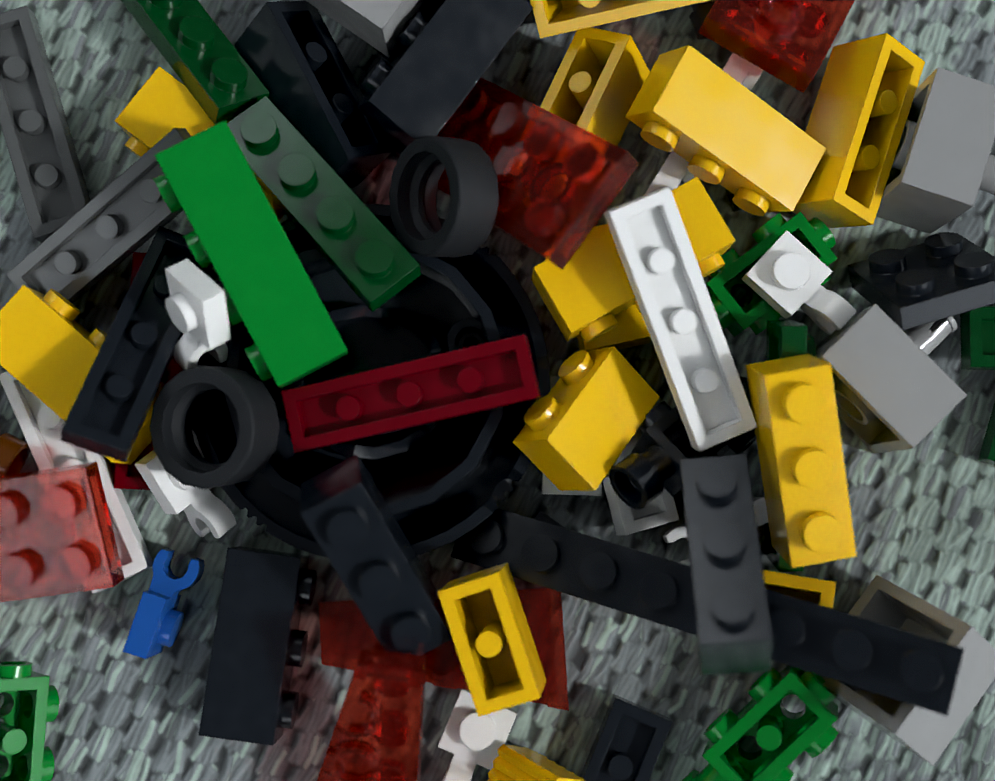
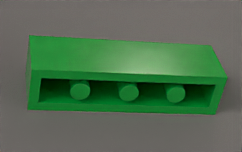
[153,120,348,388]

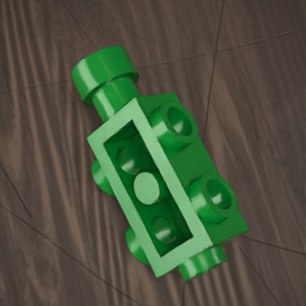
[705,212,838,337]
[0,661,59,781]
[682,665,838,781]

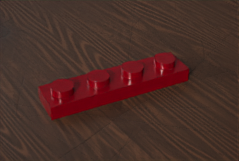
[281,334,541,453]

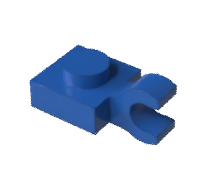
[123,548,205,659]

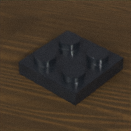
[848,232,995,331]

